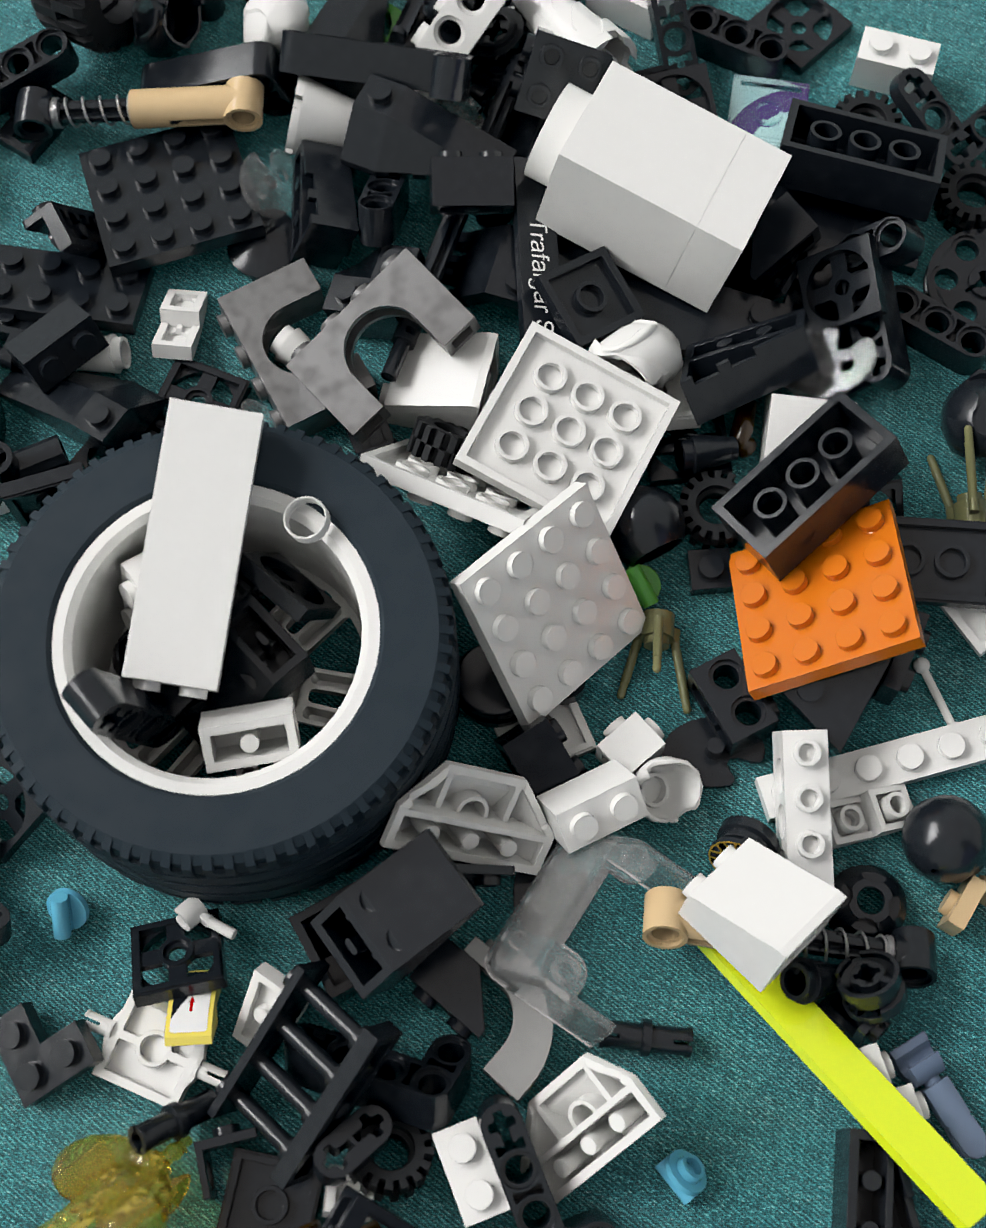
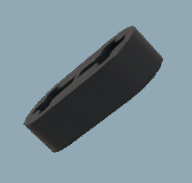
[312,1104,392,1187]

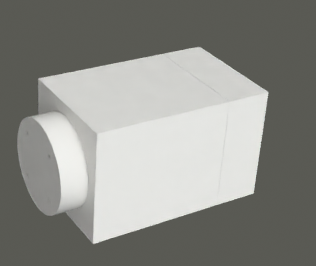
[524,61,792,313]

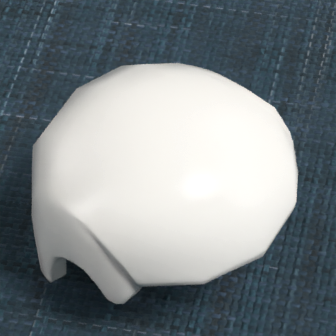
[634,756,703,823]

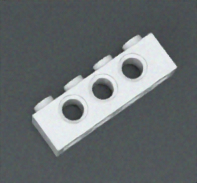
[411,0,507,102]
[772,729,834,887]

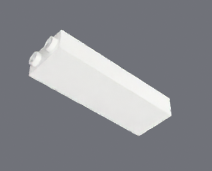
[122,398,264,700]

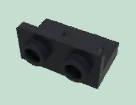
[22,201,106,258]

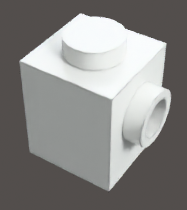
[595,711,666,774]

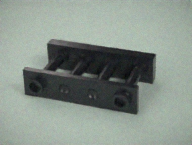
[207,959,403,1190]

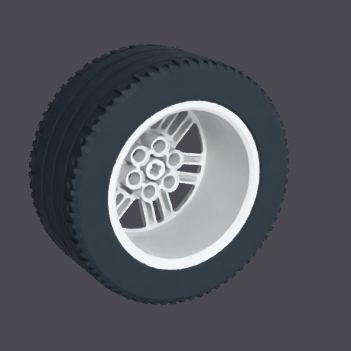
[0,422,461,905]

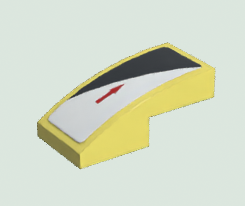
[164,970,221,1047]

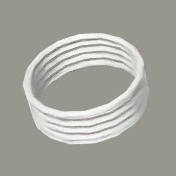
[283,496,331,544]

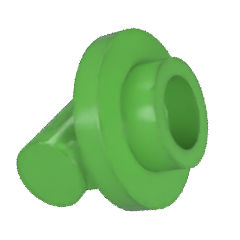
[625,563,661,609]

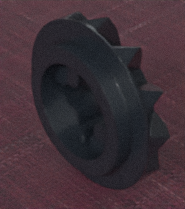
[471,7,526,63]

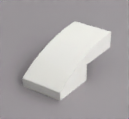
[151,289,208,361]

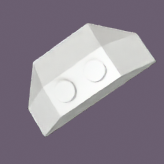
[379,760,555,876]
[520,1052,667,1207]

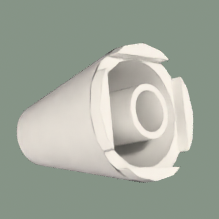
[284,75,355,155]

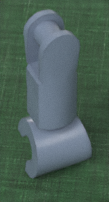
[888,1031,986,1159]

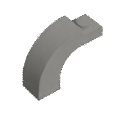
[464,936,553,1104]

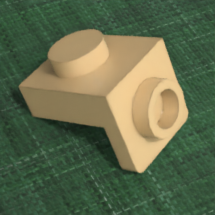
[937,875,986,937]

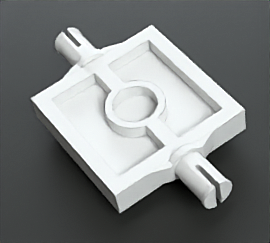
[84,989,229,1106]

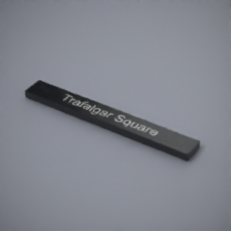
[512,156,564,342]

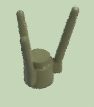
[927,425,986,522]
[617,608,691,714]

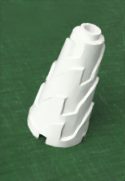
[512,0,637,71]

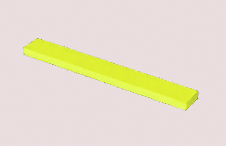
[697,946,986,1228]

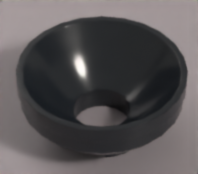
[828,865,907,937]

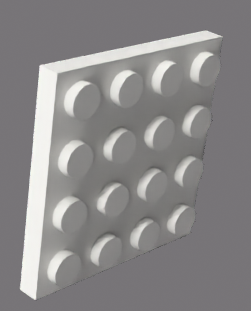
[453,321,681,535]
[360,439,540,538]
[449,482,646,725]

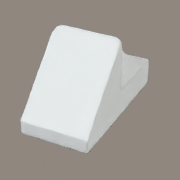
[232,961,309,1047]

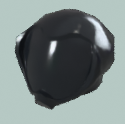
[132,0,204,58]
[940,369,986,459]

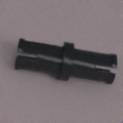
[598,1018,693,1058]
[127,1088,217,1156]

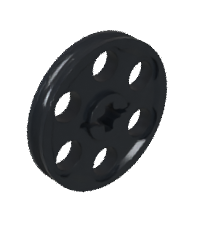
[923,228,986,329]

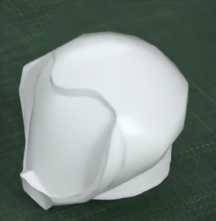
[243,0,310,52]
[588,319,683,389]

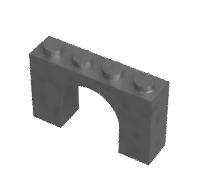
[286,248,481,444]
[216,258,379,437]

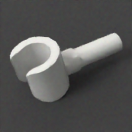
[174,898,238,940]

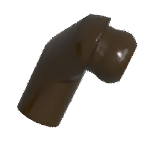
[729,400,757,458]

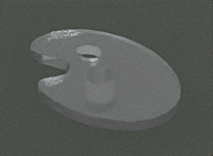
[239,148,293,218]
[786,328,878,399]

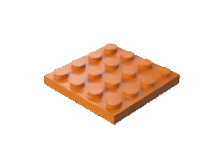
[729,499,926,700]

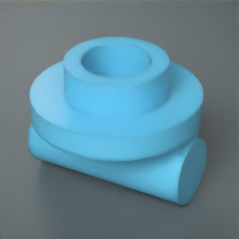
[46,888,90,940]
[655,1149,707,1205]

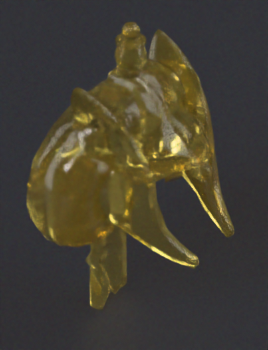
[38,1134,193,1228]

